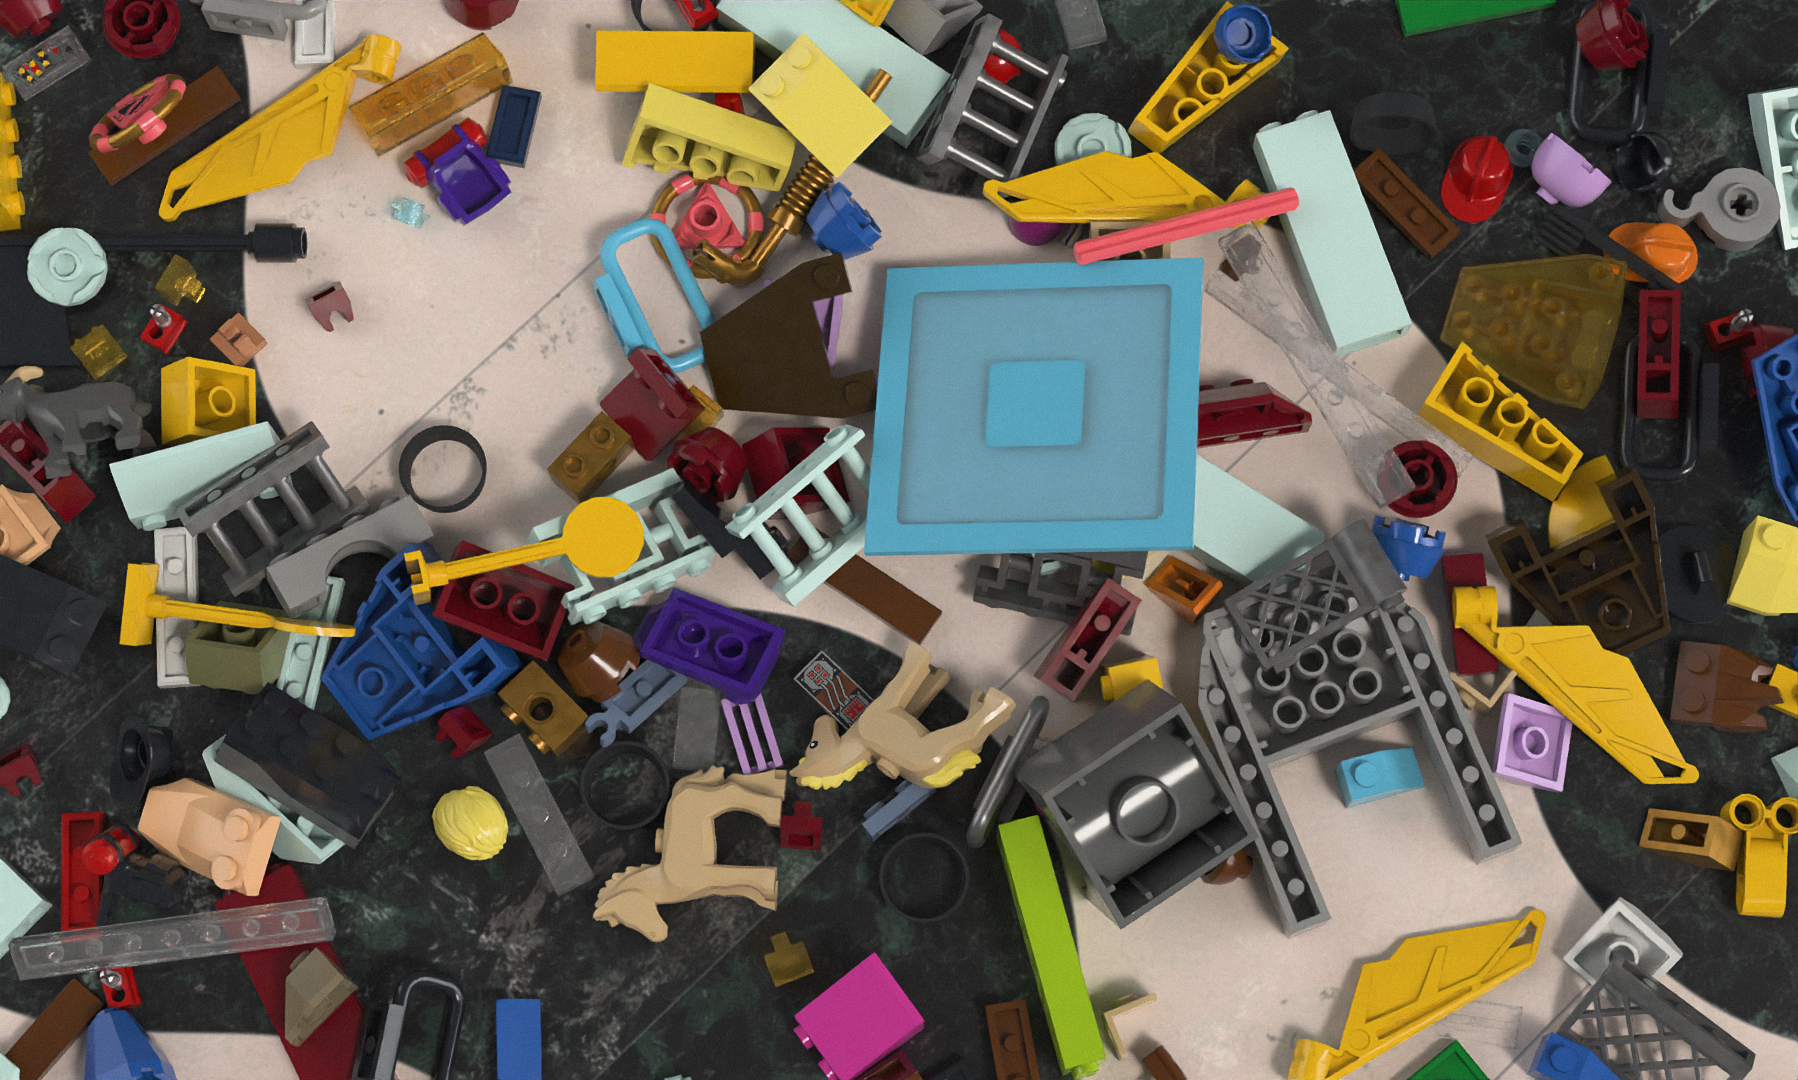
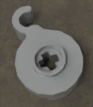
[1657,167,1781,252]

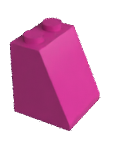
[793,952,924,1080]

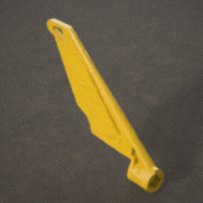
[159,34,402,222]
[982,151,1270,232]
[1452,586,1699,784]
[1286,910,1546,1080]

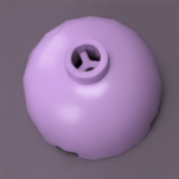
[1531,133,1612,207]

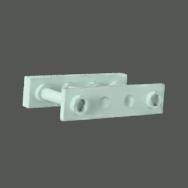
[725,424,871,607]

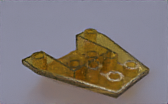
[1440,254,1627,410]

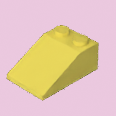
[748,32,893,178]

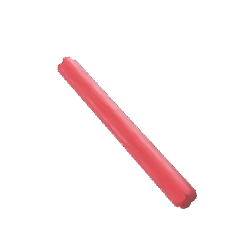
[1073,187,1299,265]

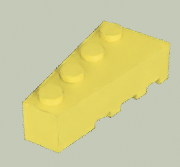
[621,83,797,192]

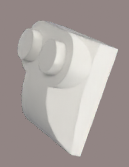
[1563,897,1683,1008]

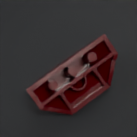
[1197,379,1313,449]

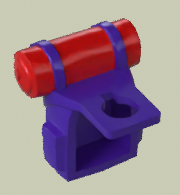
[403,117,512,226]

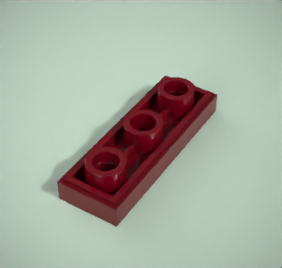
[1441,553,1499,677]

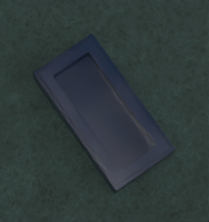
[486,85,542,168]

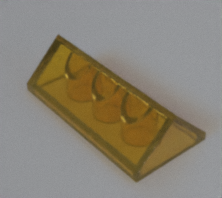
[348,32,513,157]

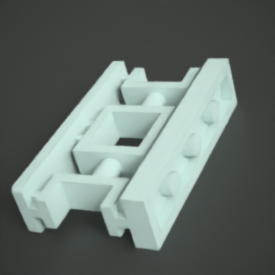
[525,468,717,625]

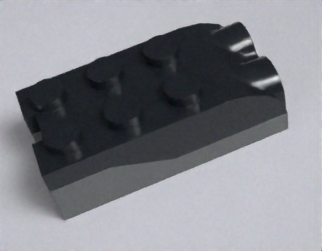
[214,682,402,849]

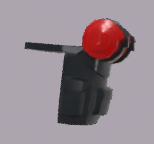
[82,823,190,929]

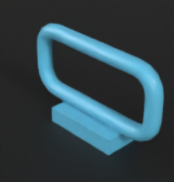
[592,218,716,373]

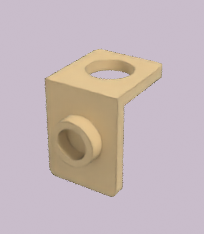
[1449,669,1517,716]
[1101,993,1157,1061]

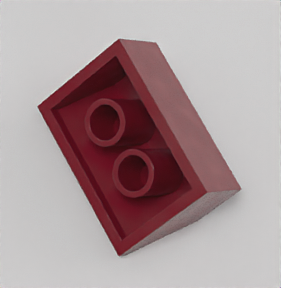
[432,540,575,662]

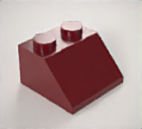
[742,427,850,520]

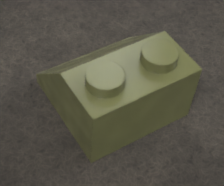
[184,601,290,695]

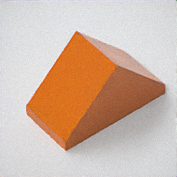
[1146,556,1223,626]

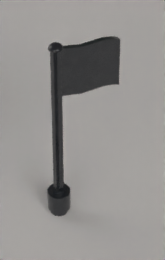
[0,223,308,367]

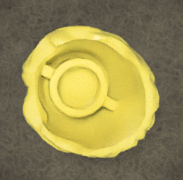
[432,786,508,860]

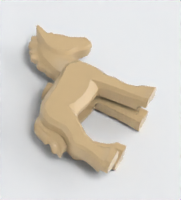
[593,765,787,942]

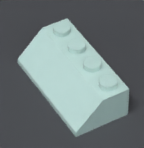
[109,421,293,531]

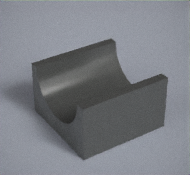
[1013,679,1259,930]

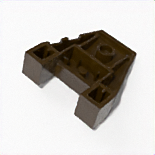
[699,253,878,418]
[1485,465,1671,656]

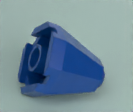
[84,1007,177,1080]

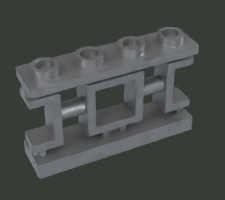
[973,551,1149,636]

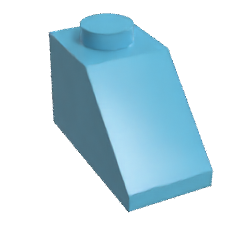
[1335,748,1425,808]

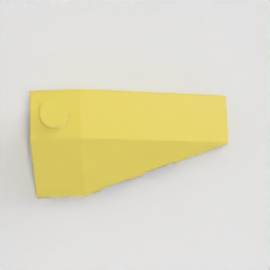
[1726,515,1798,616]

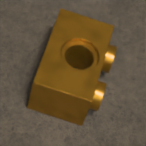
[547,411,635,504]
[498,660,589,758]

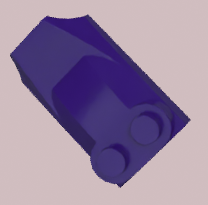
[633,588,785,705]

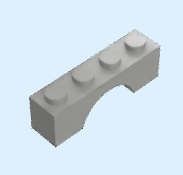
[266,494,434,618]

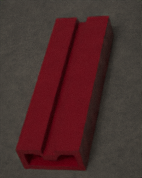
[214,863,399,1080]

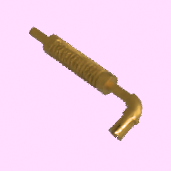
[690,69,893,285]

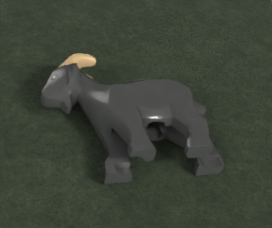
[0,366,159,479]

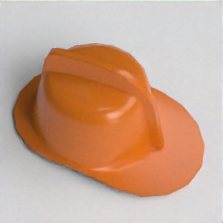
[1603,222,1698,283]

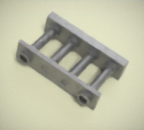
[916,13,1069,198]
[175,421,370,597]

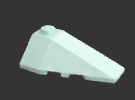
[1748,86,1798,250]

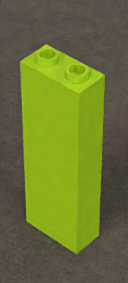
[996,815,1106,1080]

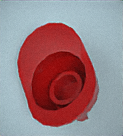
[1441,135,1514,223]

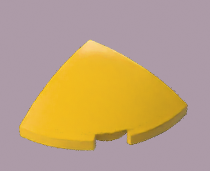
[1548,455,1614,548]

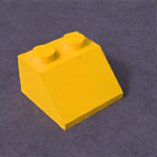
[161,357,256,447]

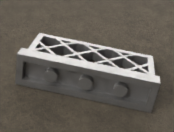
[1556,952,1756,1080]

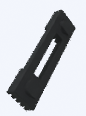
[1535,203,1691,309]

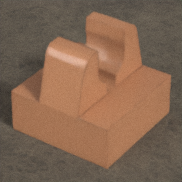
[210,312,268,367]

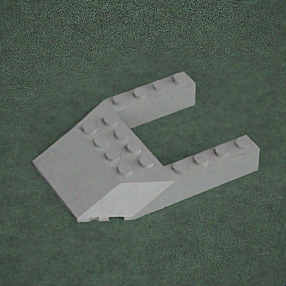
[1197,565,1523,939]

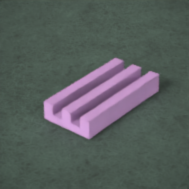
[721,693,784,775]

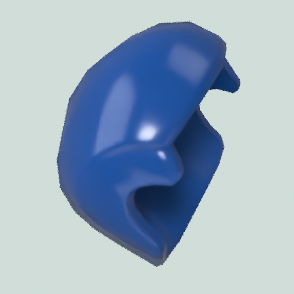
[1214,4,1272,64]

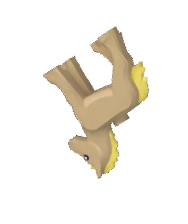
[789,640,1016,790]

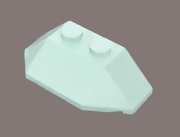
[202,734,345,864]

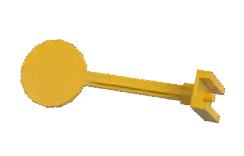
[404,497,644,606]
[120,562,356,646]

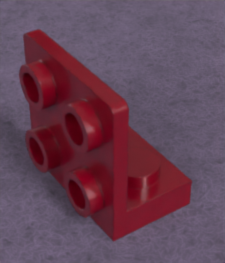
[600,348,705,461]

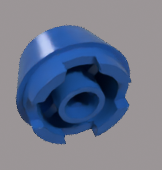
[806,182,882,260]
[1371,515,1446,581]

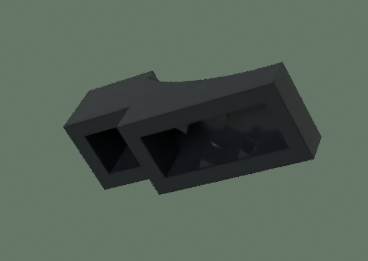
[671,478,788,580]

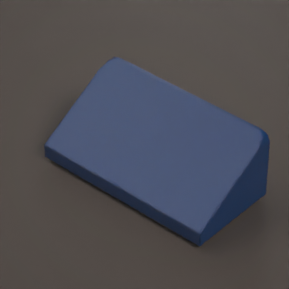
[496,999,542,1080]

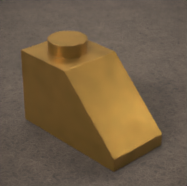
[1639,808,1744,871]

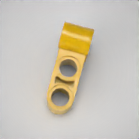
[1720,794,1798,918]

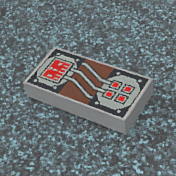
[793,650,874,732]

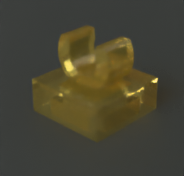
[155,254,206,306]
[70,324,128,380]
[764,931,814,987]

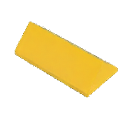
[595,30,756,93]

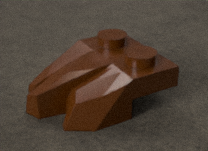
[1670,641,1784,733]

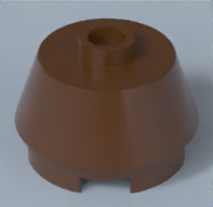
[558,621,640,703]

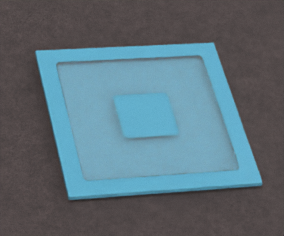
[864,257,1204,556]

